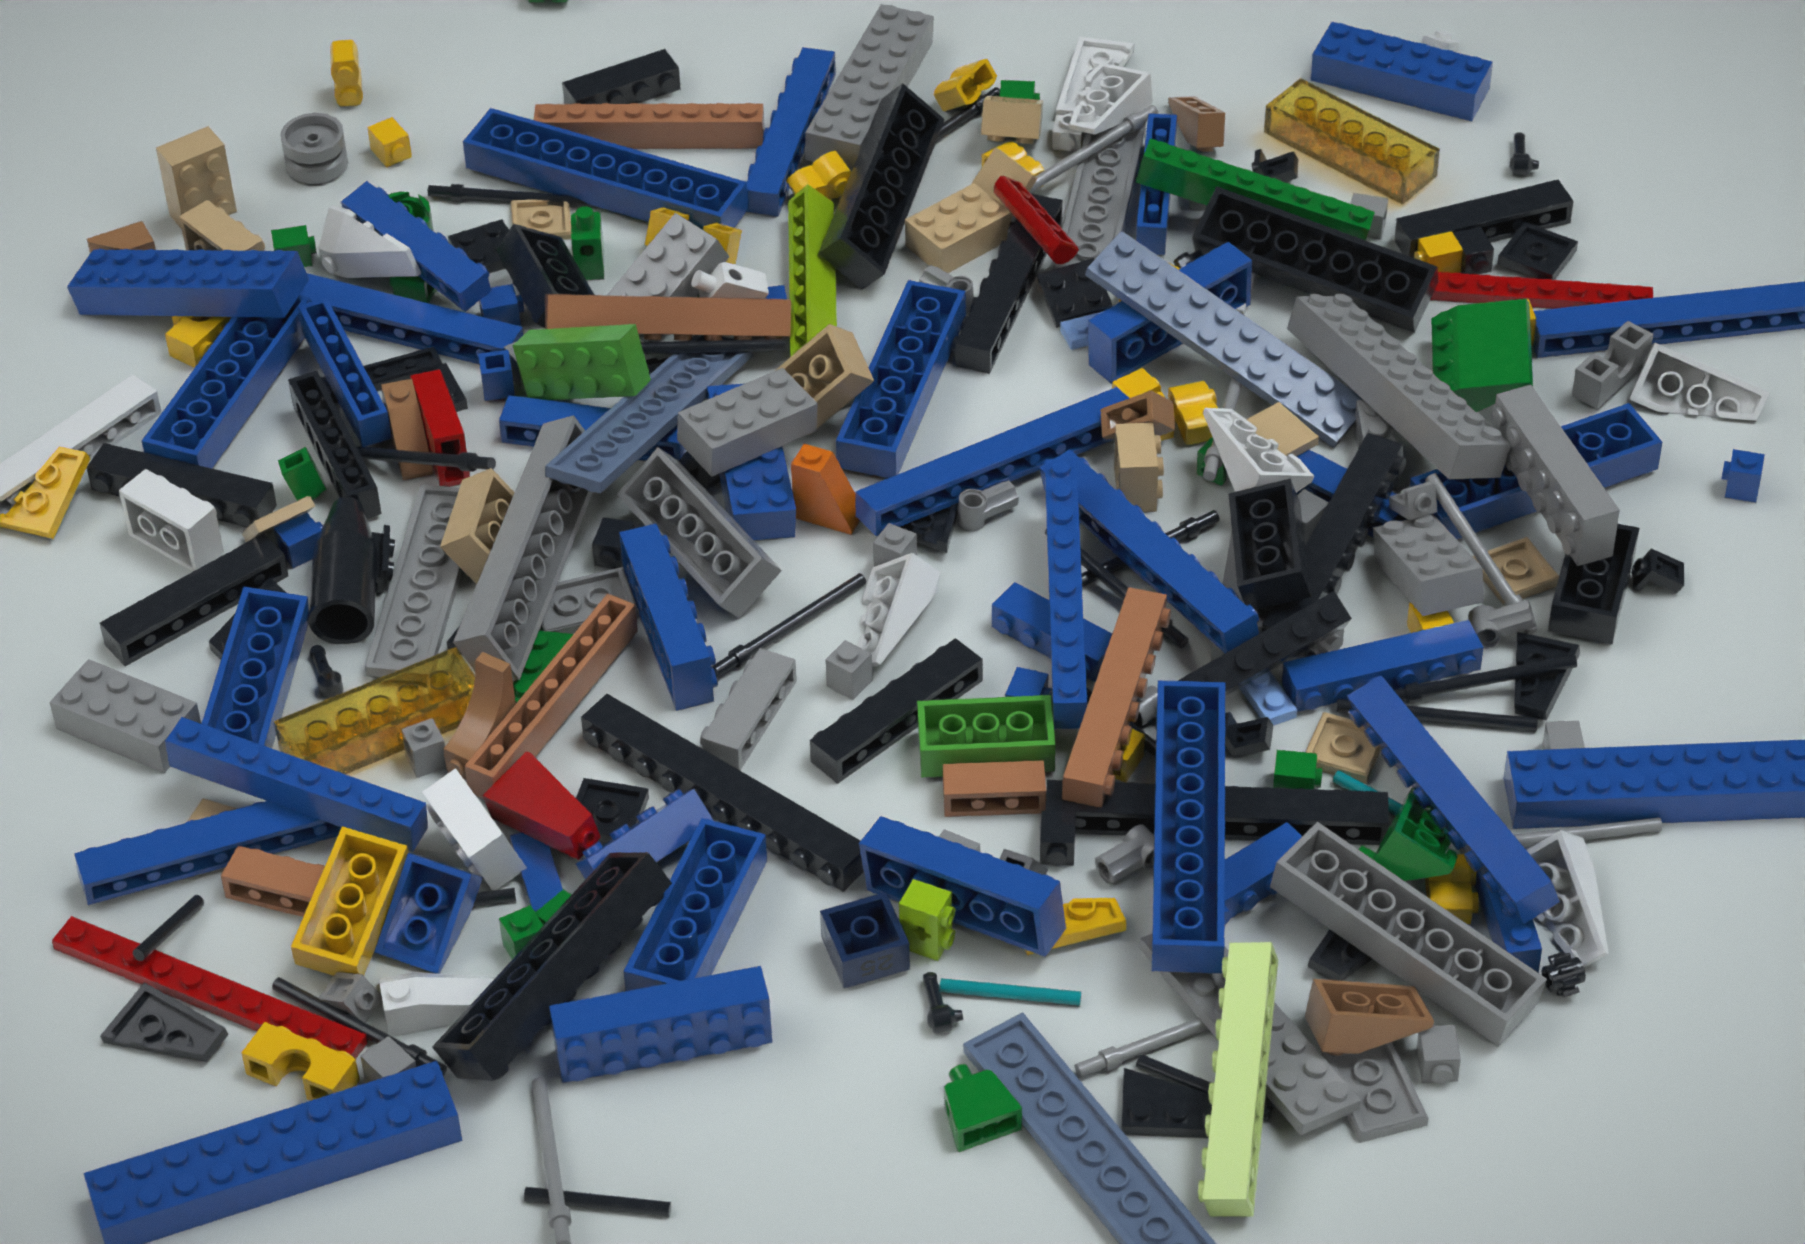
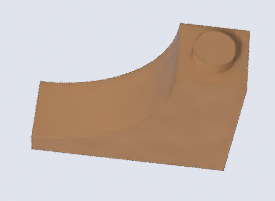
[443,652,516,780]

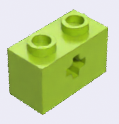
[899,879,956,961]

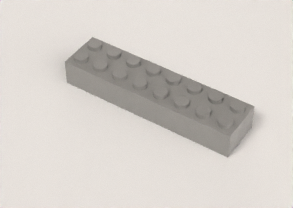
[805,4,934,171]
[1270,822,1547,1046]

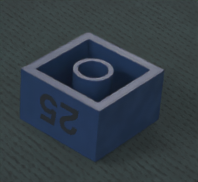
[820,892,910,989]

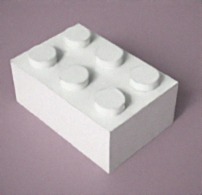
[119,469,224,571]
[422,768,527,890]

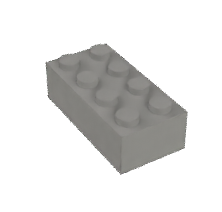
[607,213,729,342]
[677,368,818,477]
[1373,514,1484,616]
[49,659,202,773]

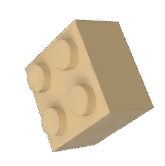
[981,96,1044,144]
[1114,422,1164,512]

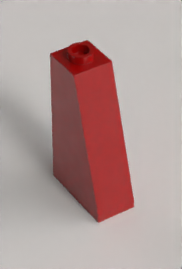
[410,369,470,487]
[482,751,601,860]

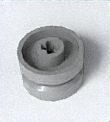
[280,113,348,184]

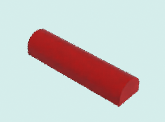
[993,175,1079,265]

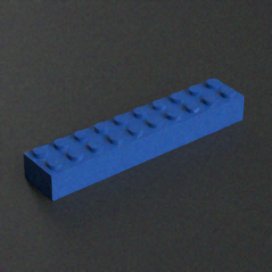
[463,108,749,230]
[1151,680,1225,974]
[1503,739,1805,829]
[83,1061,463,1244]

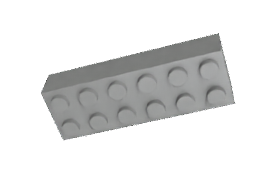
[1492,385,1620,566]
[617,447,782,618]

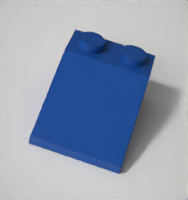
[374,853,483,974]

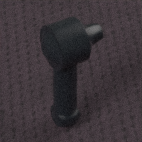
[1509,132,1539,175]
[309,645,344,699]
[923,972,963,1033]

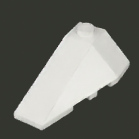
[1069,63,1153,135]
[318,205,421,278]
[1629,343,1770,421]
[1203,408,1314,493]
[858,553,941,667]
[1527,830,1609,967]
[379,972,496,1037]

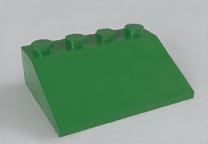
[1431,299,1533,412]

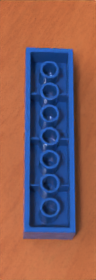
[67,249,309,318]
[836,280,966,478]
[141,295,310,468]
[1410,403,1663,539]

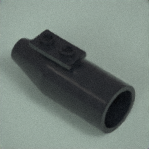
[309,497,395,644]

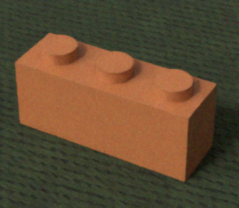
[943,761,1046,817]
[221,846,325,917]

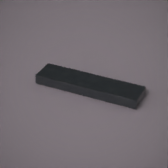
[321,347,443,404]

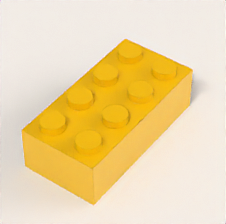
[291,826,408,976]

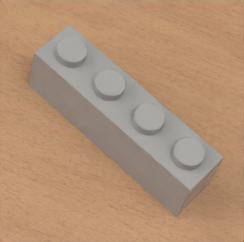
[700,648,797,771]

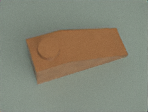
[1168,96,1225,152]
[381,379,433,480]

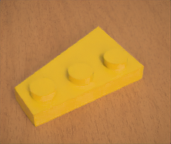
[0,446,91,539]
[1024,898,1127,955]

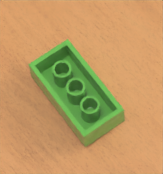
[512,324,651,400]
[917,695,1056,778]

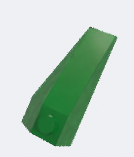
[1373,787,1457,881]

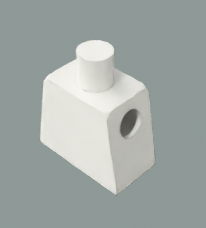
[691,262,769,298]

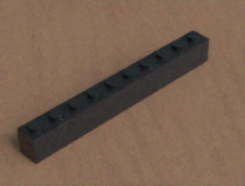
[581,694,864,892]
[1045,780,1389,845]

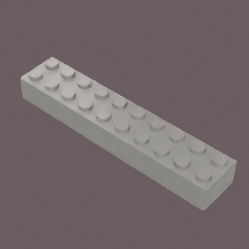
[1287,294,1511,479]
[453,415,593,681]

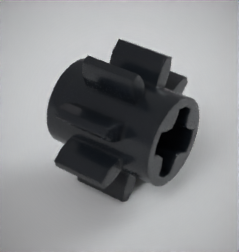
[1542,952,1586,997]

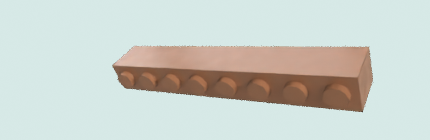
[533,103,765,149]
[545,294,791,341]
[1062,587,1171,808]
[465,593,638,798]

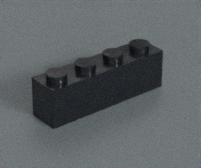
[562,49,681,104]

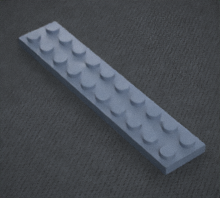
[1085,230,1363,448]
[545,335,753,493]
[963,1012,1216,1244]

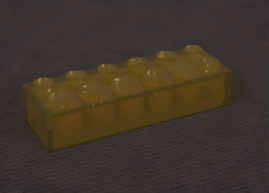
[1264,78,1440,205]
[274,647,475,774]

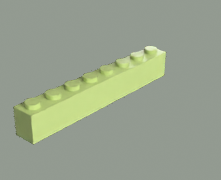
[1198,942,1279,1217]

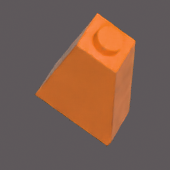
[791,444,860,535]

